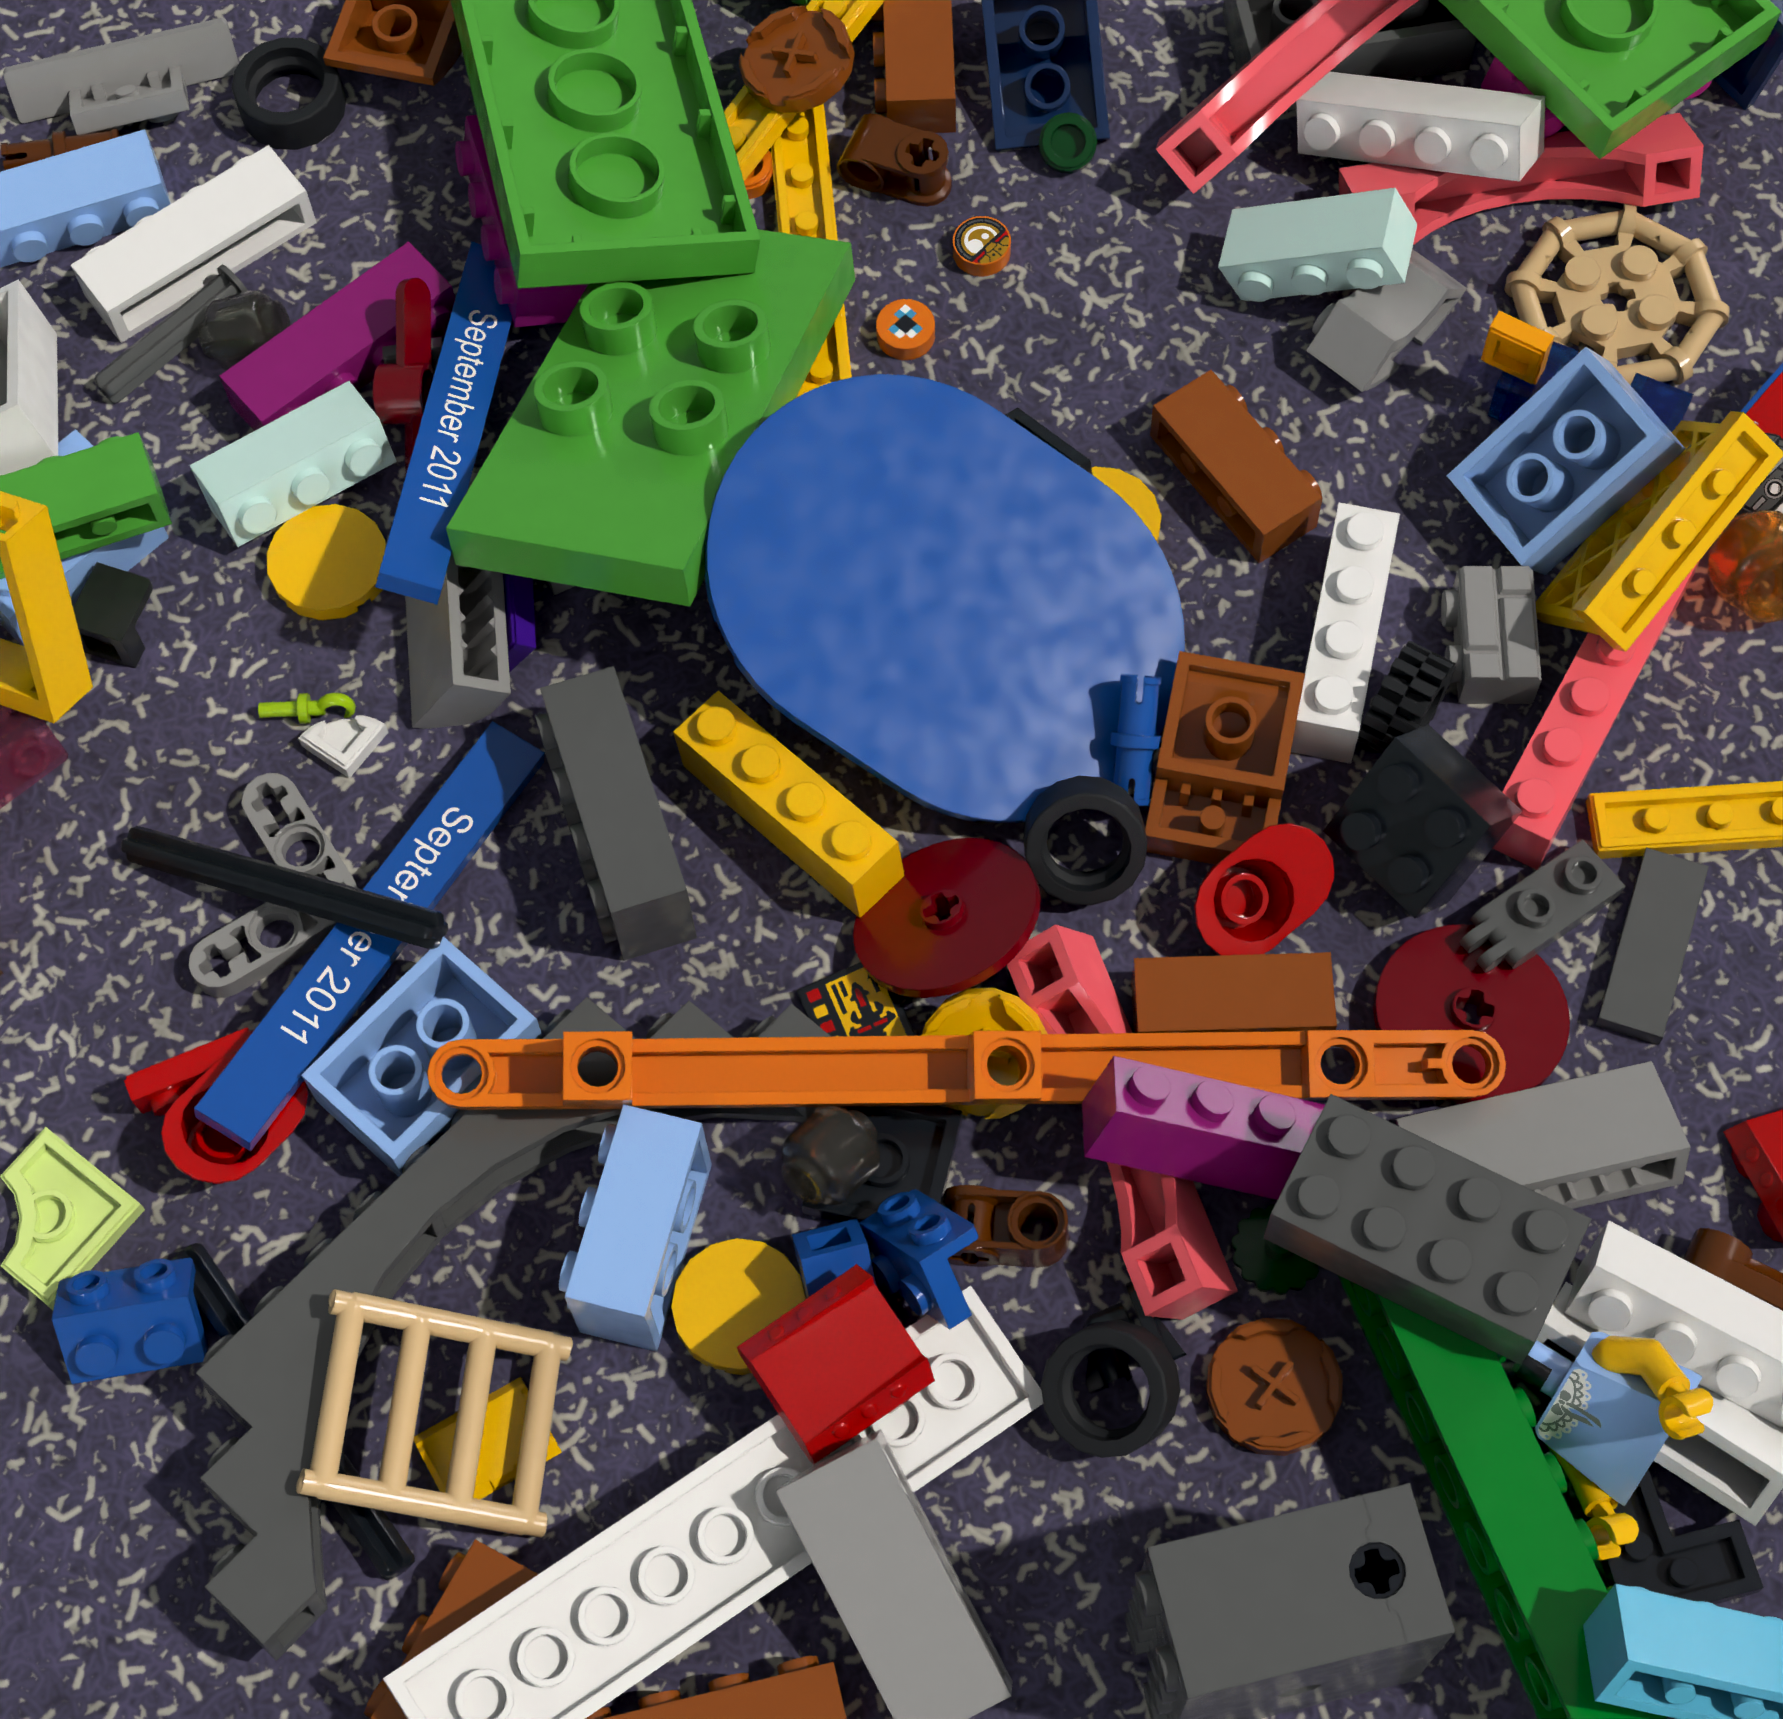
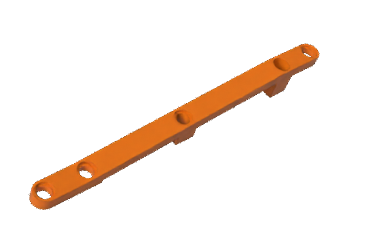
[427,1030,1506,1110]

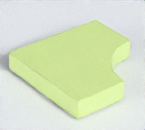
[0,1127,145,1310]

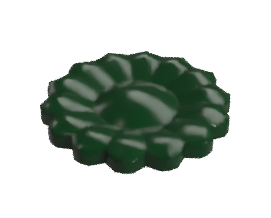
[1231,1204,1319,1295]

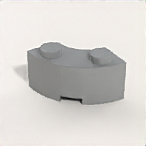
[1306,249,1467,392]

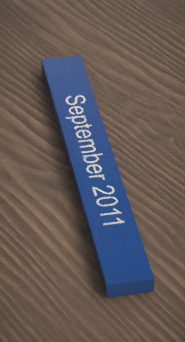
[375,241,512,605]
[194,721,545,1152]

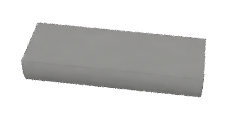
[405,472,511,729]
[1396,1061,1691,1209]
[776,1429,1013,1719]

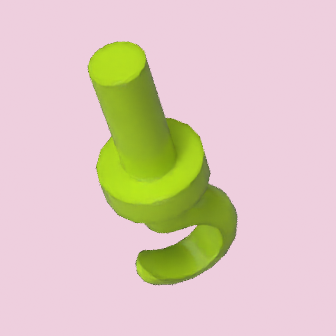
[258,692,356,724]

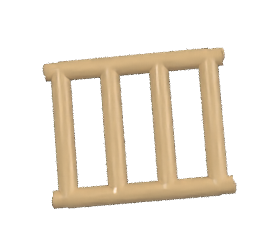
[296,1289,573,1538]

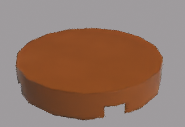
[739,6,855,113]
[1206,1318,1343,1456]

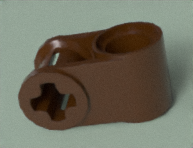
[836,113,952,207]
[943,1185,1069,1268]

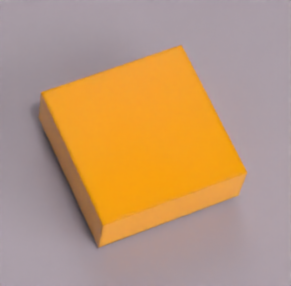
[1481,311,1555,385]

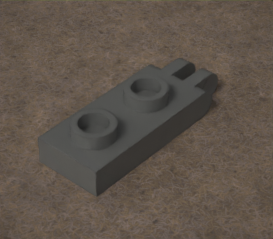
[1459,839,1625,973]

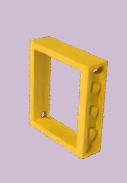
[0,491,93,723]

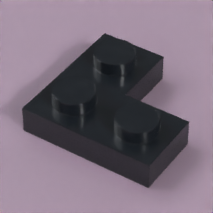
[1585,1469,1764,1604]

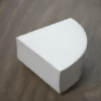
[298,715,389,778]

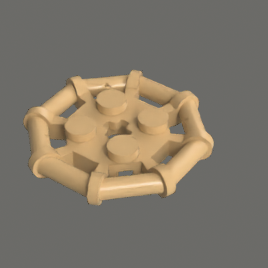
[1505,204,1730,388]

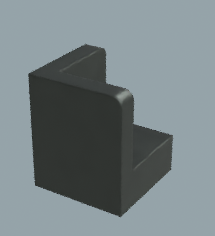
[73,562,153,668]

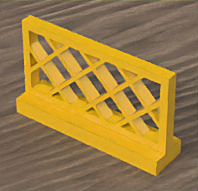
[1535,411,1783,652]

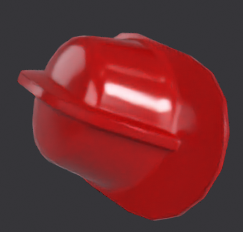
[1194,823,1334,956]
[161,1049,308,1184]

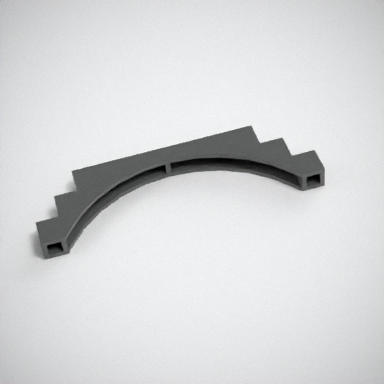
[196,997,831,1661]

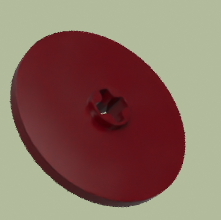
[853,838,1041,998]
[1373,924,1570,1104]

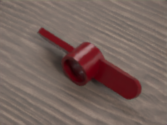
[373,278,435,477]

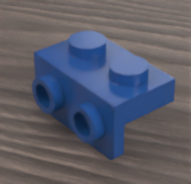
[859,1189,979,1330]
[52,1258,208,1384]

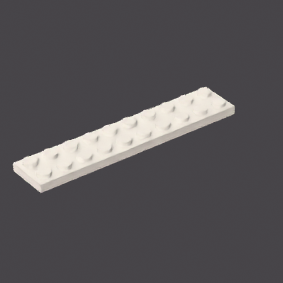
[383,1286,1043,1719]

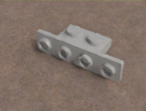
[3,18,239,135]

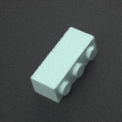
[1218,188,1418,302]
[190,381,397,547]

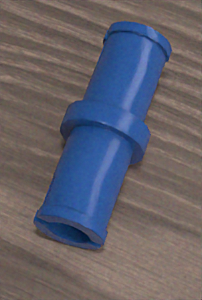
[1110,674,1162,806]

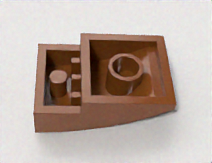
[323,0,462,86]
[1145,651,1305,865]

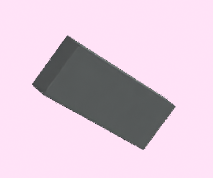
[1595,847,1709,1045]

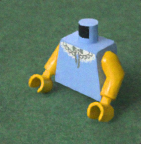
[1515,1332,1713,1560]

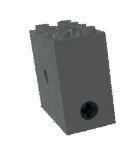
[1125,1483,1455,1719]

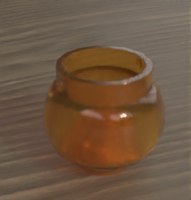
[1707,510,1783,623]

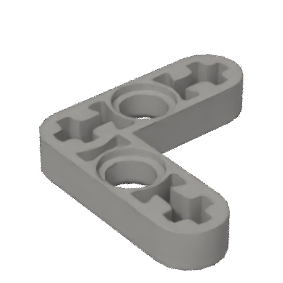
[188,773,358,998]

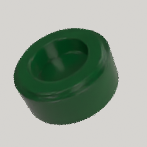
[1039,112,1097,173]

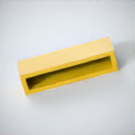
[673,690,905,918]

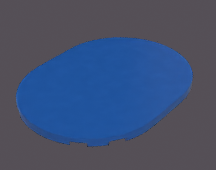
[704,374,1185,823]

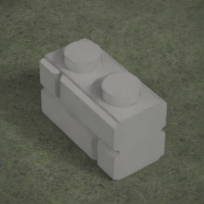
[1441,566,1542,704]

